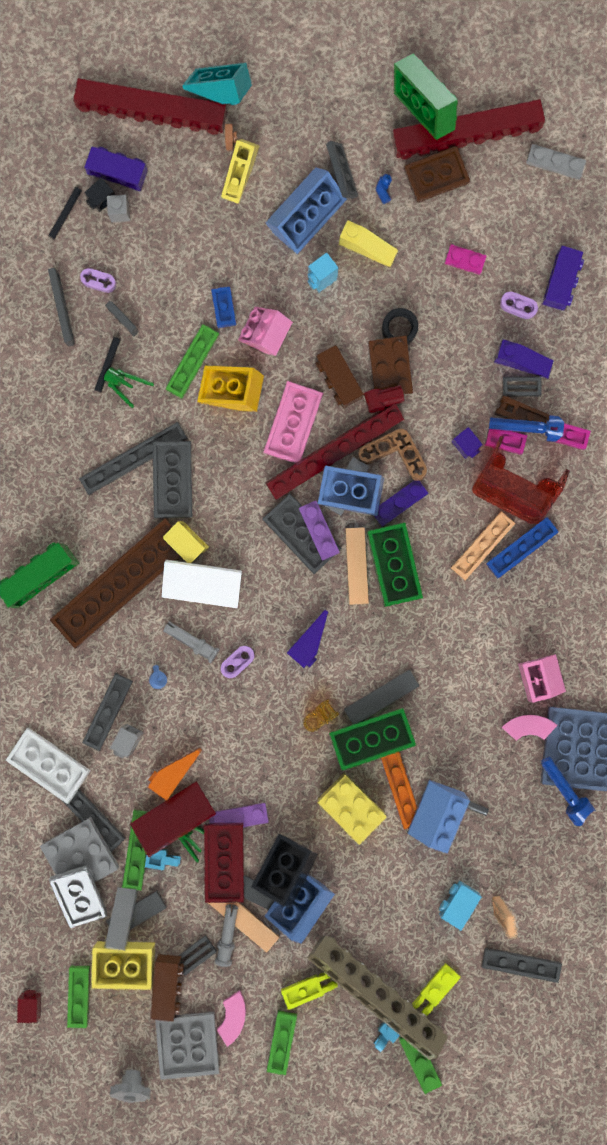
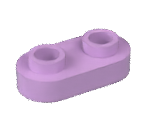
[500,292,538,319]
[221,646,254,678]

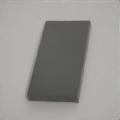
[152,441,192,518]
[262,493,342,574]

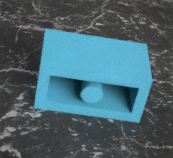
[307,253,338,293]
[439,880,482,931]

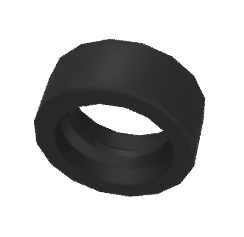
[382,308,419,345]

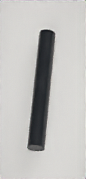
[48,187,82,240]
[94,337,120,393]

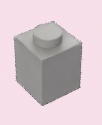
[107,195,130,222]

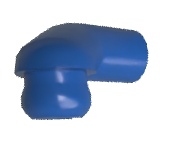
[376,174,392,204]

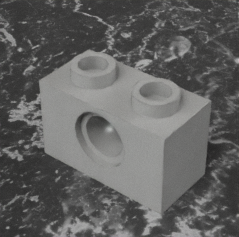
[110,724,144,758]

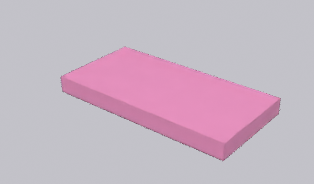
[263,381,323,463]

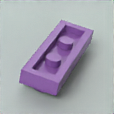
[299,501,340,561]
[209,803,269,827]

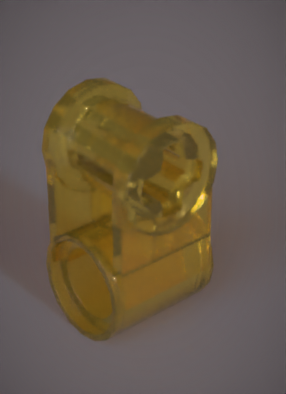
[303,698,339,732]

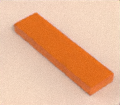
[381,752,417,830]

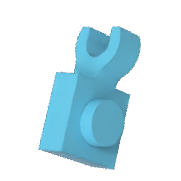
[145,849,181,870]
[374,1022,400,1052]

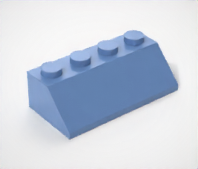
[266,167,347,254]

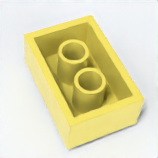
[317,772,387,845]
[91,941,155,990]

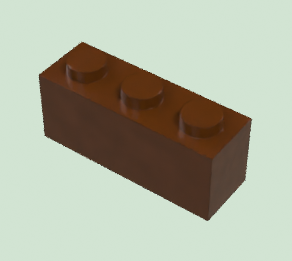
[315,345,364,409]
[150,954,184,1022]

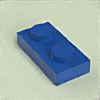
[211,286,236,328]

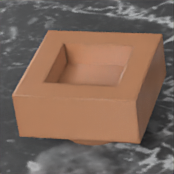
[225,124,237,150]

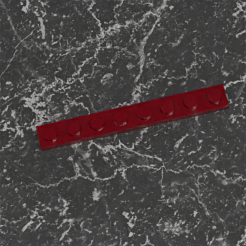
[265,404,404,500]

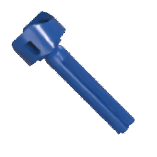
[489,415,564,442]
[541,756,596,826]

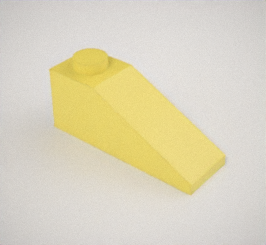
[221,139,259,204]
[339,220,398,267]

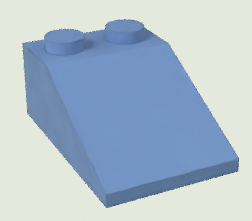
[318,466,384,516]

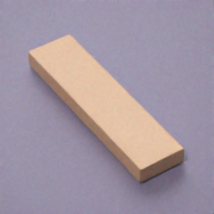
[451,511,516,580]
[345,527,369,605]
[492,896,516,938]
[208,903,279,952]

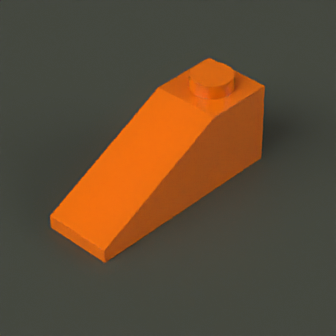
[148,748,202,801]

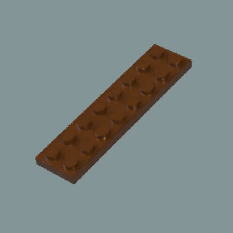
[50,518,181,649]

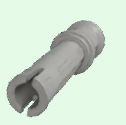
[163,621,220,663]
[215,904,238,967]

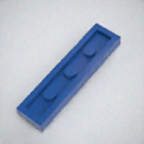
[486,517,559,579]

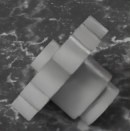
[110,1070,151,1103]

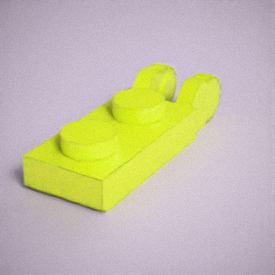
[412,963,461,1016]
[281,972,338,1010]

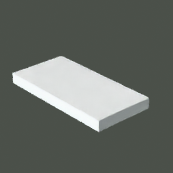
[162,560,242,608]
[6,728,91,804]

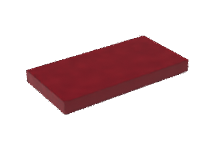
[130,781,216,857]
[204,823,244,903]

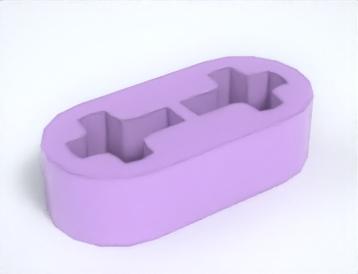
[80,268,116,293]

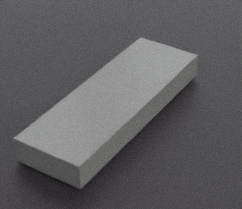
[105,887,138,951]

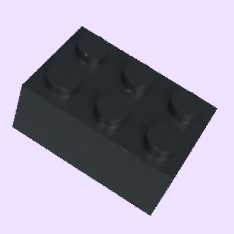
[251,833,318,908]

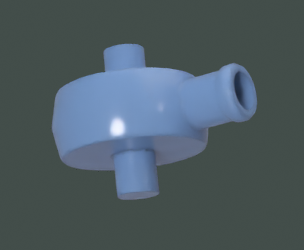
[149,665,167,689]

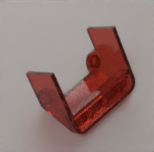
[472,435,570,524]

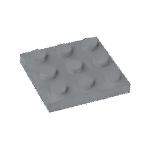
[40,817,119,882]
[155,1012,220,1080]

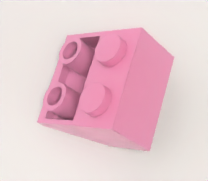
[238,307,293,356]
[518,654,566,703]

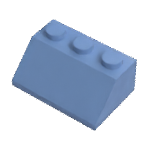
[407,780,470,854]
[264,874,335,944]

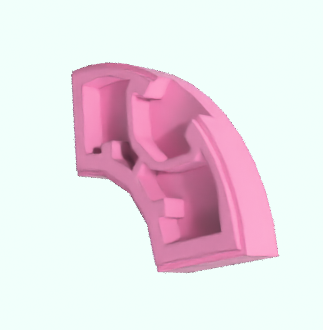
[502,715,557,741]
[217,990,246,1047]

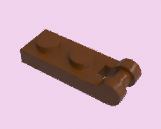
[494,396,549,434]

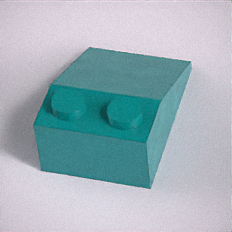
[182,63,252,105]

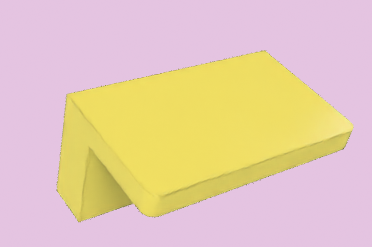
[163,520,209,563]

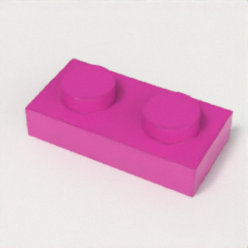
[445,244,487,275]
[550,423,591,450]
[485,429,527,455]

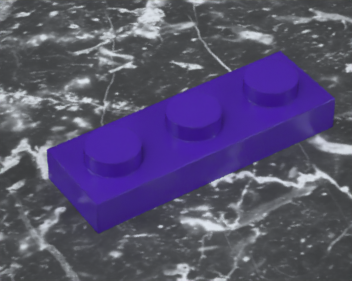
[373,480,429,527]

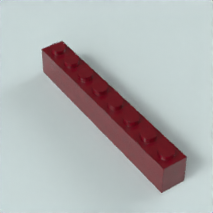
[73,78,227,135]
[391,99,545,160]

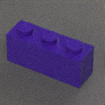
[84,146,148,191]
[542,246,584,311]

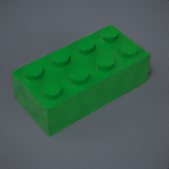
[394,53,458,140]
[366,523,423,607]
[0,542,80,608]
[329,708,416,771]

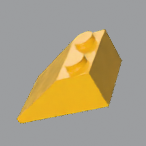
[197,366,264,412]

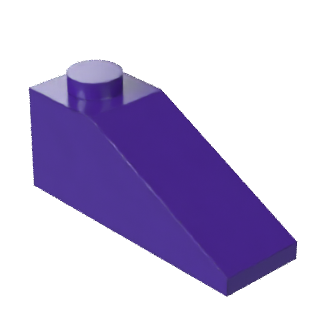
[494,339,554,379]
[287,610,328,668]

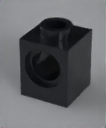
[84,178,115,212]

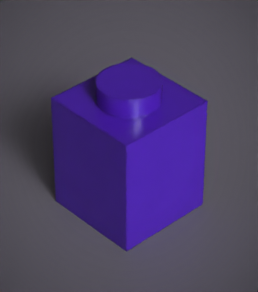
[451,427,483,459]

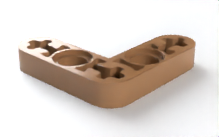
[358,429,427,481]

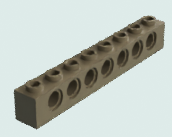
[307,935,448,1060]

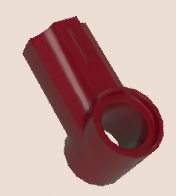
[364,385,405,413]

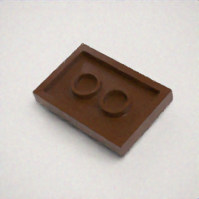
[404,146,470,203]
[368,335,413,394]

